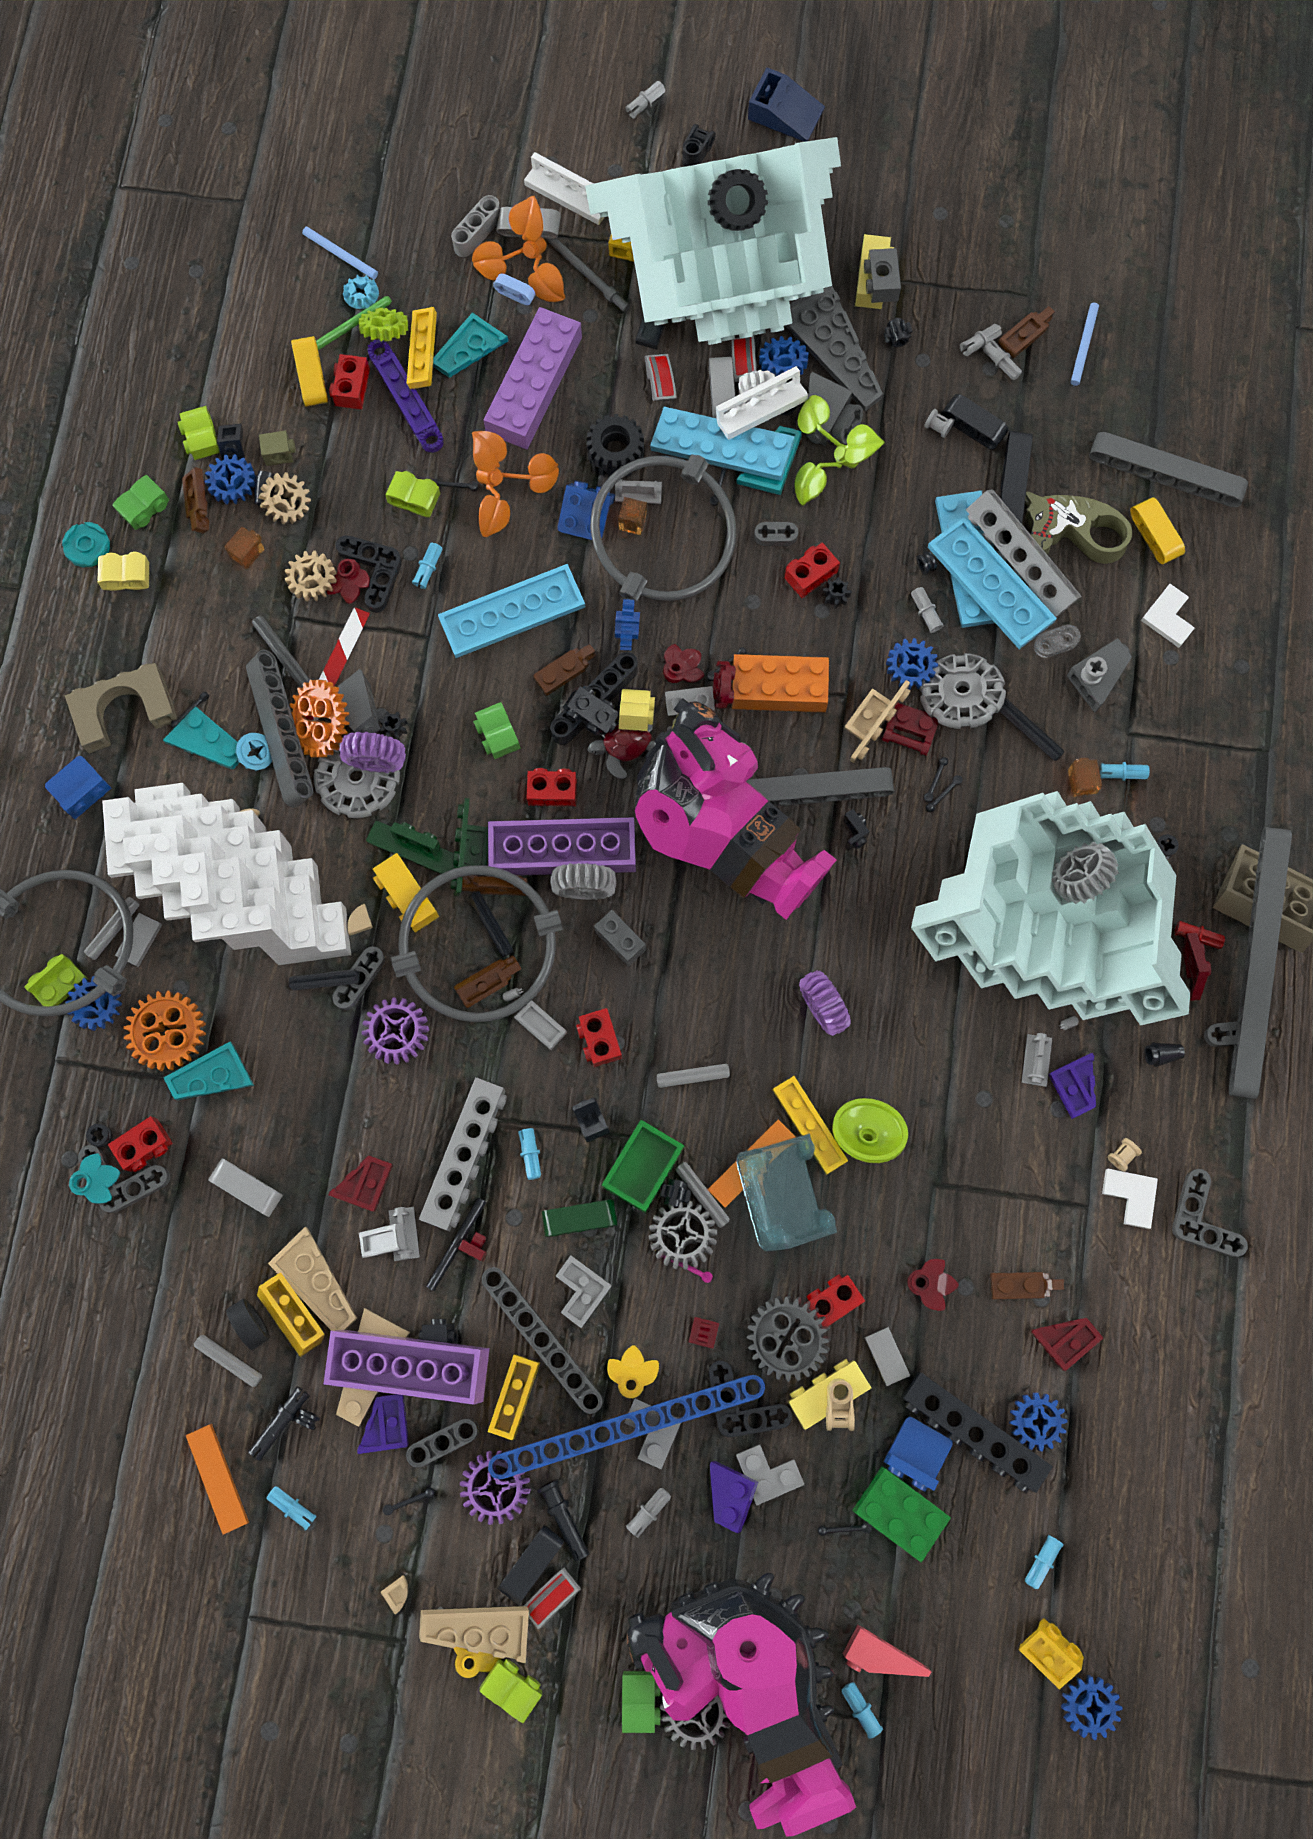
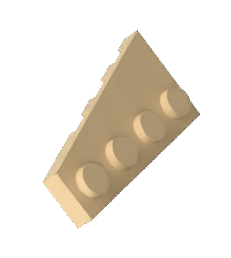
[268,1227,357,1331]
[336,1308,410,1427]
[419,1606,529,1663]

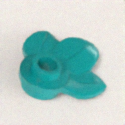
[69,1153,120,1204]

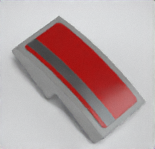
[732,335,757,382]
[645,354,677,401]
[524,1568,581,1629]

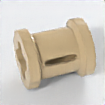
[1108,1138,1142,1172]

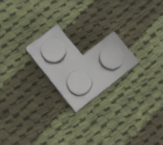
[556,1255,612,1328]
[624,1398,681,1469]
[736,1444,804,1506]

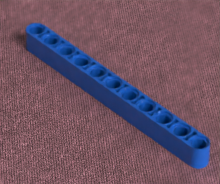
[488,1375,765,1479]

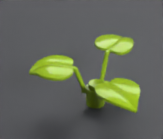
[795,395,884,506]

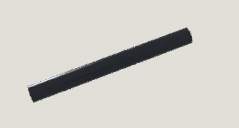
[426,1197,487,1291]

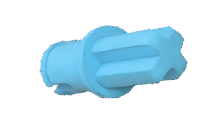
[412,543,443,589]
[1100,762,1150,781]
[518,1128,541,1180]
[267,1486,317,1530]
[1025,1535,1064,1589]
[841,1682,883,1739]

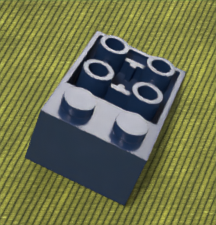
[748,68,825,142]

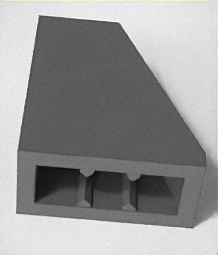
[805,372,852,446]
[1067,638,1132,713]
[337,669,380,733]

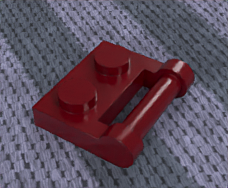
[882,703,938,756]

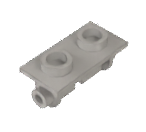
[615,479,662,504]
[665,686,715,716]
[1022,1033,1052,1087]
[389,1207,420,1261]

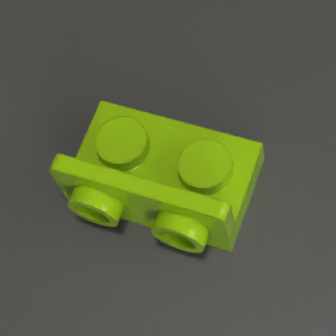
[24,954,88,1006]

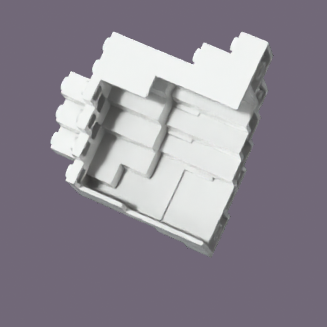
[103,783,351,965]

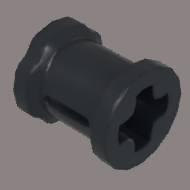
[1156,834,1179,860]

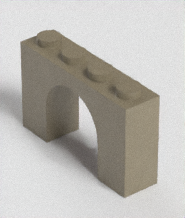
[65,663,178,753]

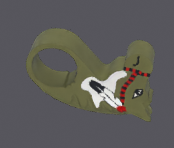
[1025,492,1132,564]

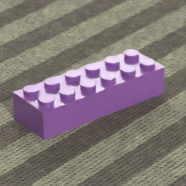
[484,307,582,449]
[488,817,636,875]
[324,1330,490,1404]

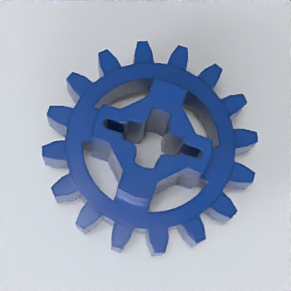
[759,336,808,377]
[205,455,256,504]
[615,599,640,651]
[886,638,938,690]
[65,976,122,1031]
[1009,1392,1067,1451]
[1061,1675,1122,1740]

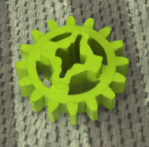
[359,308,408,341]

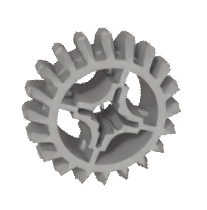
[1051,842,1119,904]
[551,863,616,900]
[649,1201,717,1270]
[660,1695,730,1750]

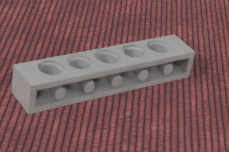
[966,489,1082,617]
[419,1077,507,1232]

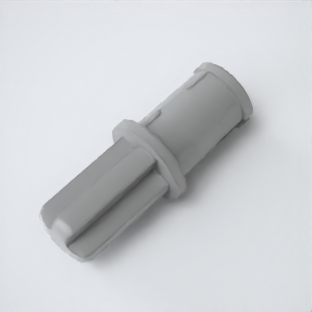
[625,81,665,119]
[960,324,1002,356]
[983,340,1022,380]
[911,587,944,633]
[626,1488,671,1538]

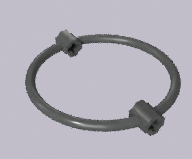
[590,454,736,603]
[391,865,563,1022]
[0,870,134,1016]

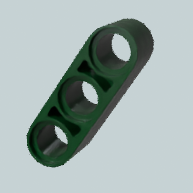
[542,1200,618,1237]

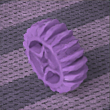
[339,732,406,773]
[799,970,851,1036]
[362,998,429,1065]
[460,1450,531,1525]

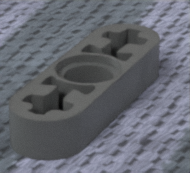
[333,947,385,1010]

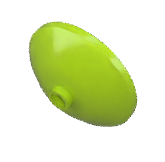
[833,1098,908,1163]

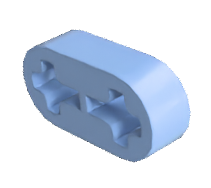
[493,274,536,305]

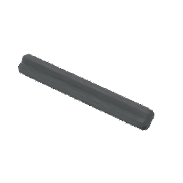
[252,616,310,688]

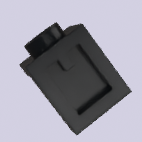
[217,423,245,460]

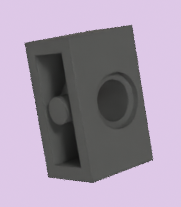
[864,248,901,303]
[594,910,646,967]

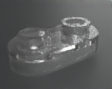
[1034,625,1081,657]

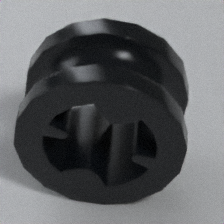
[916,551,937,575]
[86,1124,112,1147]
[294,1408,321,1430]

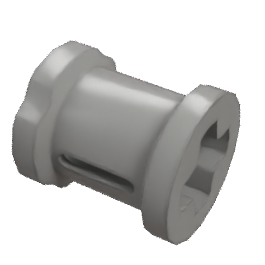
[924,409,954,438]
[1081,657,1108,685]

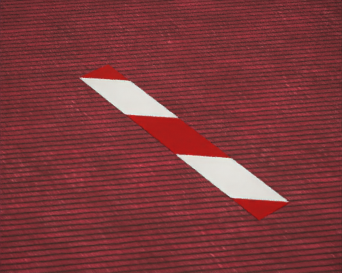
[305,607,370,720]

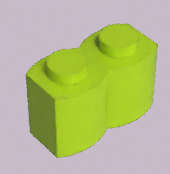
[178,406,220,460]
[386,471,440,517]
[479,1659,542,1723]

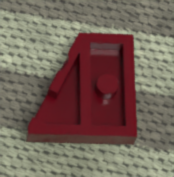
[1182,933,1211,1001]
[328,1155,393,1212]
[1030,1318,1103,1371]

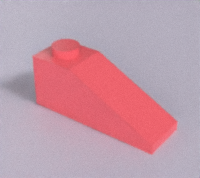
[843,1625,931,1677]

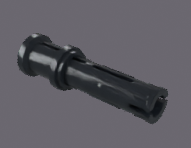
[537,1479,590,1562]

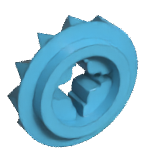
[343,275,379,309]
[235,733,272,771]

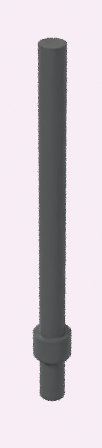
[545,238,630,312]

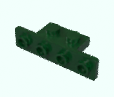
[450,798,488,897]
[366,821,457,874]

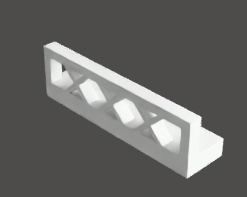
[524,152,604,225]
[716,366,808,440]

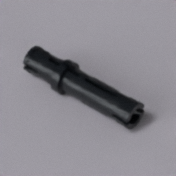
[248,1386,310,1461]

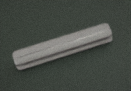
[84,897,139,960]
[656,1064,730,1088]
[676,1162,729,1228]
[194,1335,262,1387]

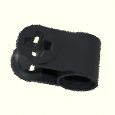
[682,123,716,167]

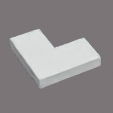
[1141,584,1194,648]
[1102,1169,1158,1229]

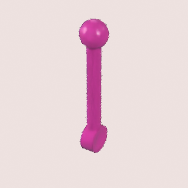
[664,1256,713,1283]

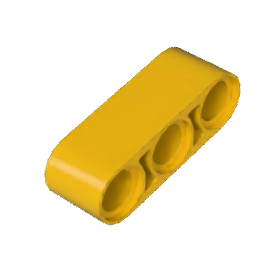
[291,336,328,407]
[1130,497,1185,564]

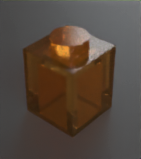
[618,497,647,535]
[224,527,265,569]
[1068,758,1102,797]

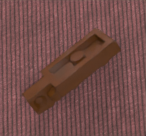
[998,306,1055,359]
[182,467,209,534]
[533,644,596,696]
[461,875,528,896]
[453,956,521,1008]
[990,1272,1064,1299]

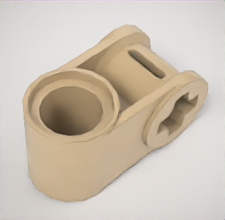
[826,1378,855,1431]

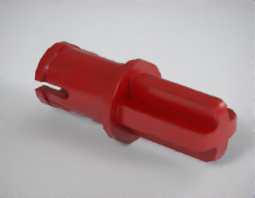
[1174,920,1225,949]

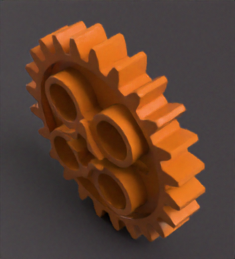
[290,680,349,757]
[124,990,206,1071]

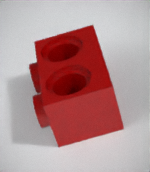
[329,354,370,410]
[785,542,840,598]
[527,768,577,806]
[576,1008,622,1067]
[108,1116,173,1172]
[804,1274,865,1326]

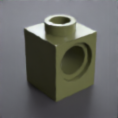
[259,430,296,466]

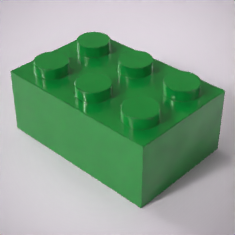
[602,1120,684,1214]
[852,1467,951,1563]

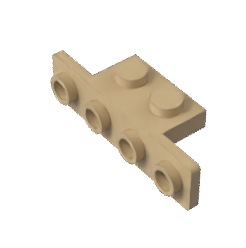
[844,680,911,763]

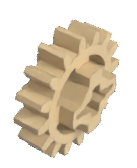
[259,472,311,525]
[285,551,337,602]

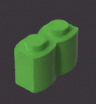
[112,475,169,530]
[473,702,521,759]
[622,1671,660,1733]

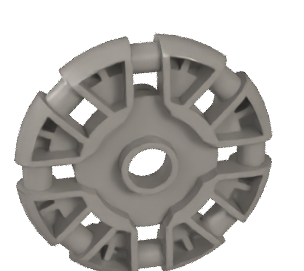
[919,653,1006,729]
[314,743,400,818]

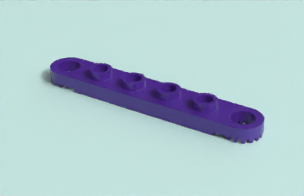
[367,339,444,453]

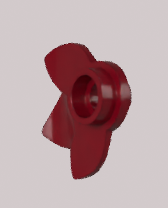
[327,559,370,604]
[663,644,704,683]
[907,1259,959,1311]

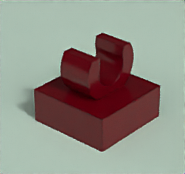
[458,1232,487,1262]
[688,1317,719,1349]

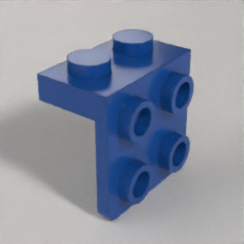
[558,480,615,540]
[45,756,111,819]
[884,1417,953,1492]

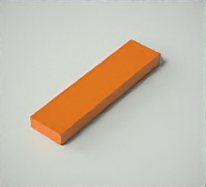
[707,1119,796,1208]
[186,1424,249,1535]

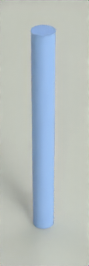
[302,226,378,279]
[1071,303,1099,386]

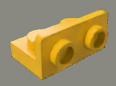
[1019,1618,1084,1690]

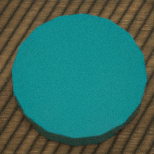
[62,522,110,568]

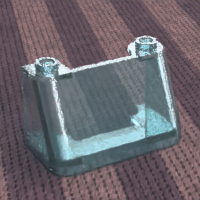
[736,1134,837,1252]

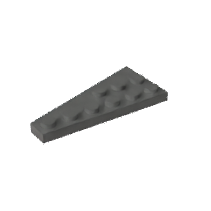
[784,280,883,411]

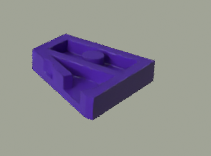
[1048,1053,1096,1119]
[357,1394,409,1454]
[710,1461,759,1533]

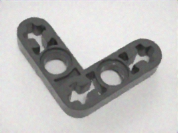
[78,1145,170,1213]
[1172,1169,1248,1257]

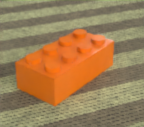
[732,654,829,712]

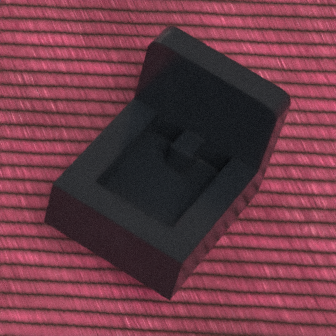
[843,809,870,851]
[572,1098,610,1142]

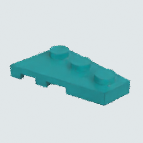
[433,313,508,378]
[736,426,802,495]
[163,706,240,770]
[164,1042,254,1100]

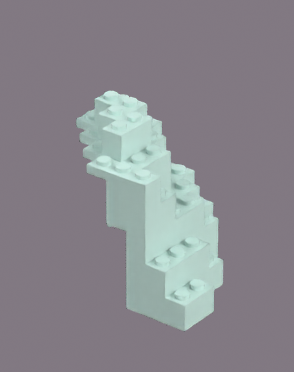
[585,137,841,345]
[911,791,1190,1025]

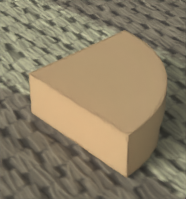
[347,904,373,936]
[381,1575,408,1615]

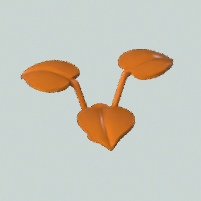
[472,196,565,302]
[472,431,559,537]

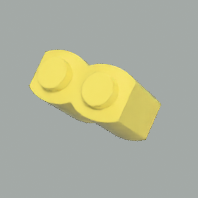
[98,552,149,591]
[619,689,655,731]

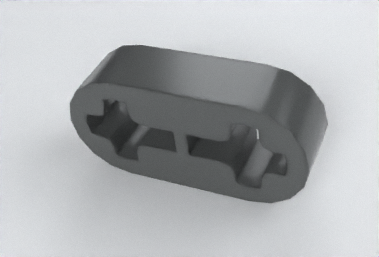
[832,404,863,444]
[754,522,798,546]
[1204,1022,1237,1047]

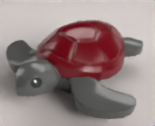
[587,725,656,779]

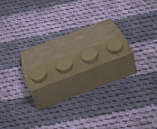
[1213,844,1313,953]

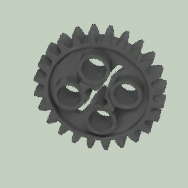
[747,1295,831,1382]

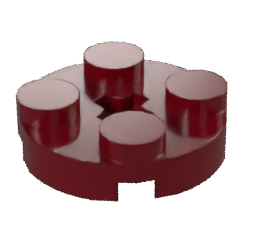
[713,661,736,709]

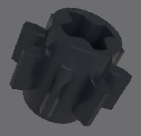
[884,318,913,347]
[822,577,852,609]
[379,711,408,741]
[660,1179,691,1208]

